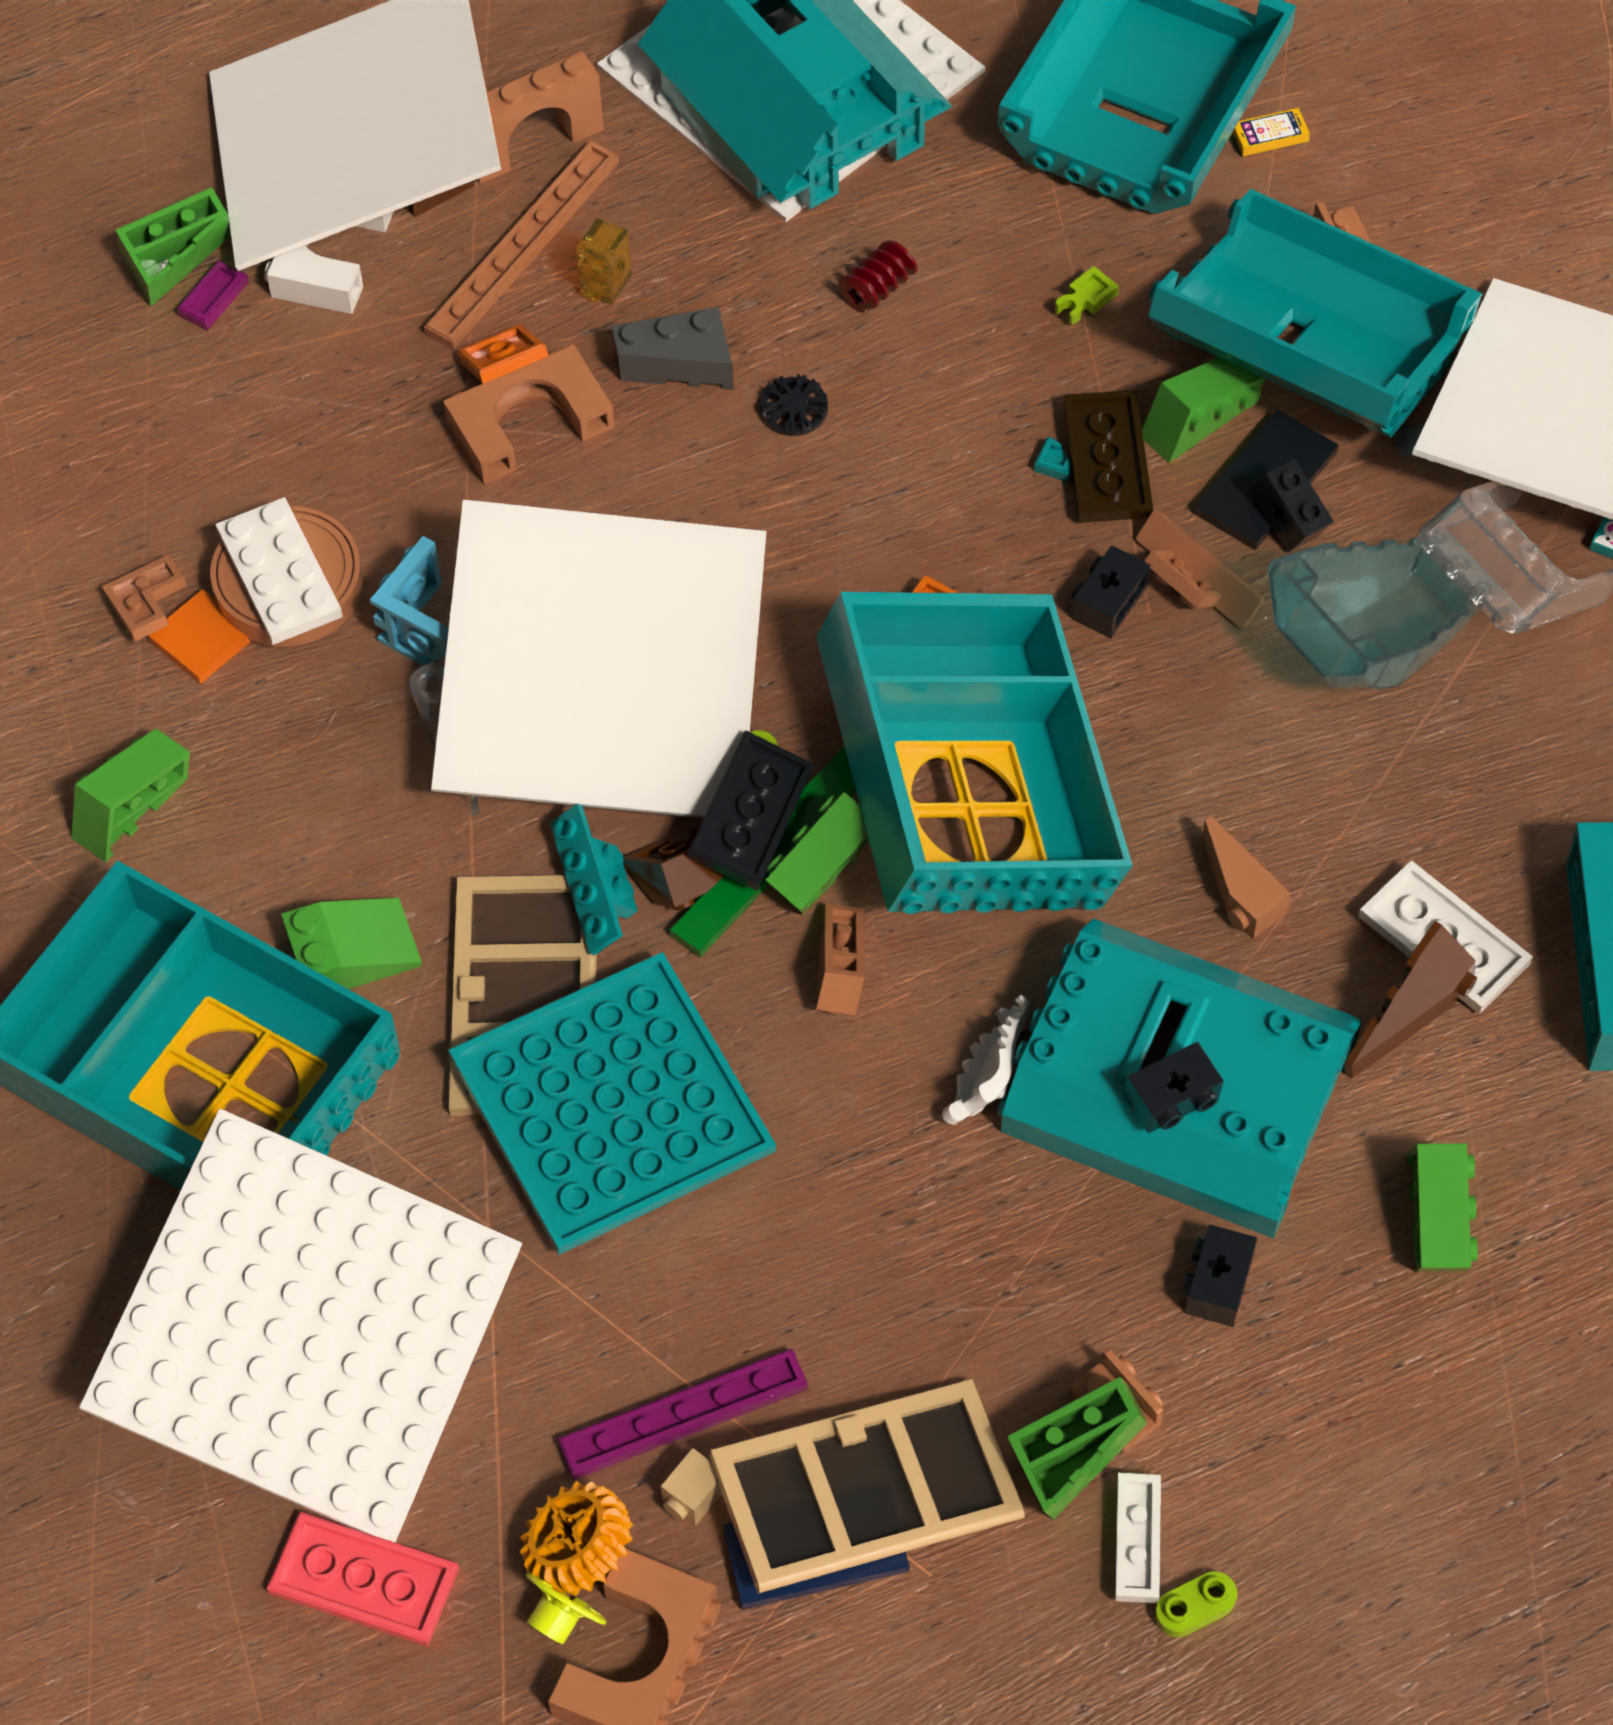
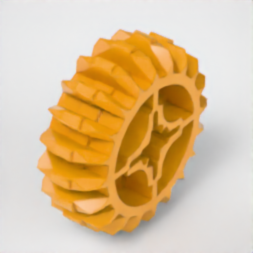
[520,1481,633,1596]

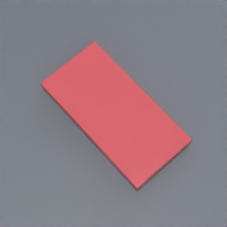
[267,1512,460,1647]

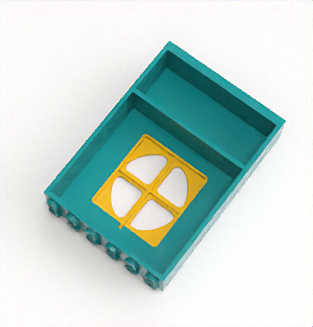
[816,592,1133,914]
[0,860,400,1191]

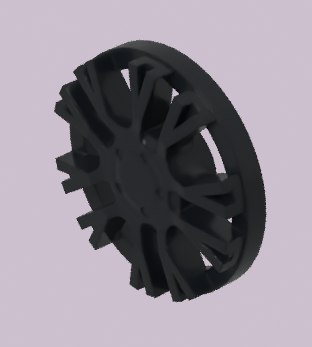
[760,374,828,436]

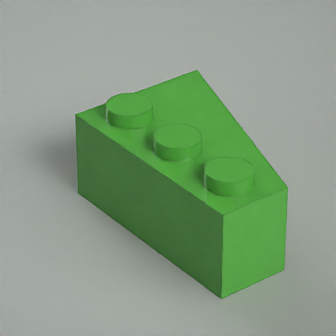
[115,187,231,307]
[71,728,190,863]
[1406,1143,1478,1272]
[1007,1377,1147,1520]

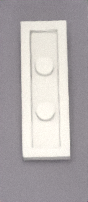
[1115,1473,1161,1603]

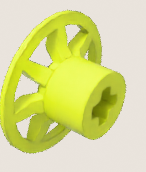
[525,1572,607,1644]

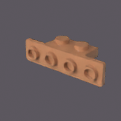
[1136,510,1264,628]

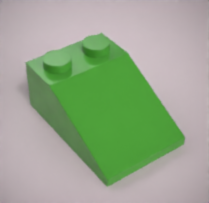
[281,897,422,989]

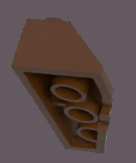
[623,827,725,910]
[1345,921,1478,1079]

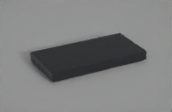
[1194,410,1339,550]
[686,730,815,891]

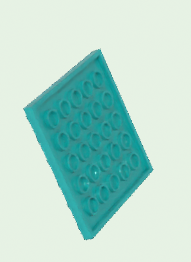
[448,952,776,1255]

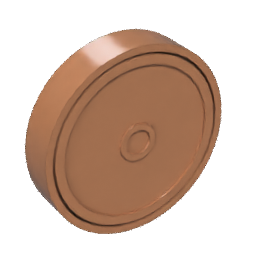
[210,506,363,647]

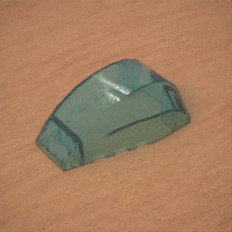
[1268,536,1499,690]

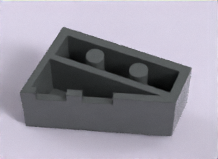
[612,307,734,390]

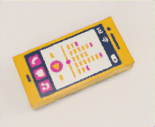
[1232,108,1310,157]

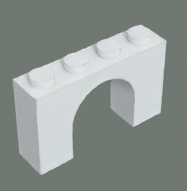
[264,211,394,314]

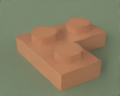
[102,554,187,641]

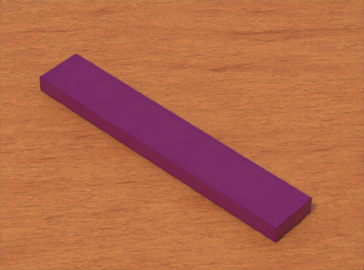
[558,1348,808,1481]

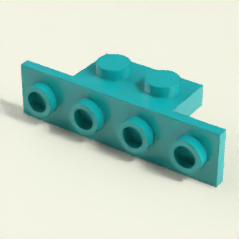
[549,804,638,955]

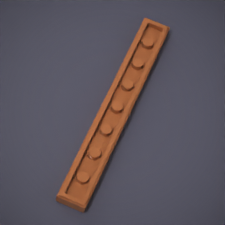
[424,140,619,350]

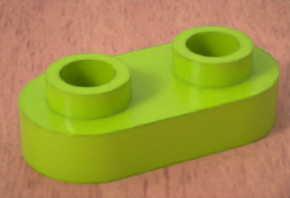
[1155,1571,1237,1637]

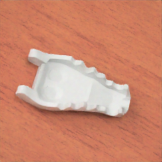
[942,995,1032,1125]

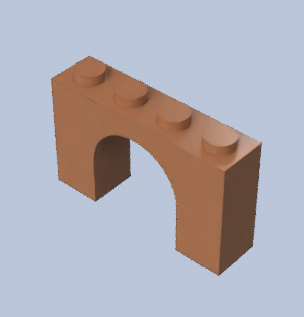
[477,51,604,184]
[443,344,615,485]
[548,1549,721,1725]

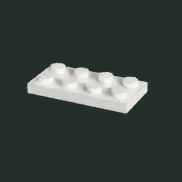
[215,497,343,645]
[1358,860,1533,1014]

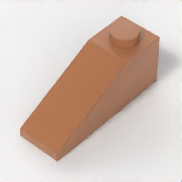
[1202,816,1291,939]
[816,903,865,1016]

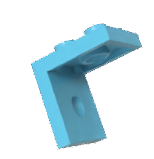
[370,536,449,677]

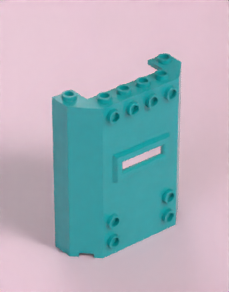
[997,0,1296,214]
[1148,188,1482,438]
[997,918,1363,1239]

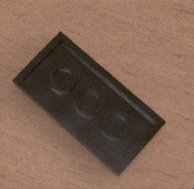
[1063,390,1153,523]

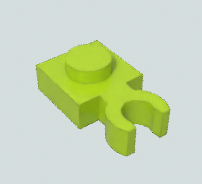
[1055,266,1119,325]

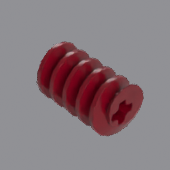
[838,240,918,313]

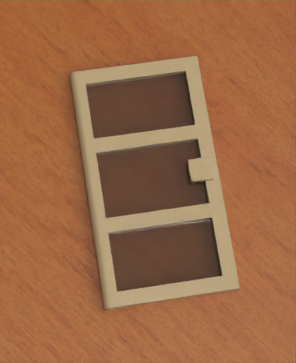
[449,875,597,1116]
[709,1379,1025,1593]

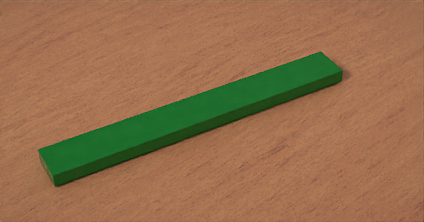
[670,746,856,958]

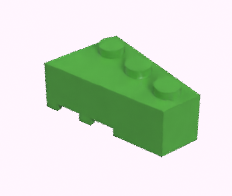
[1142,357,1265,463]
[766,792,869,915]

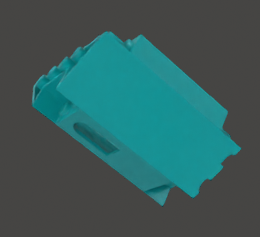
[638,0,953,210]

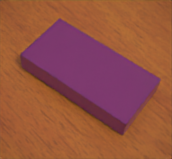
[176,260,249,331]

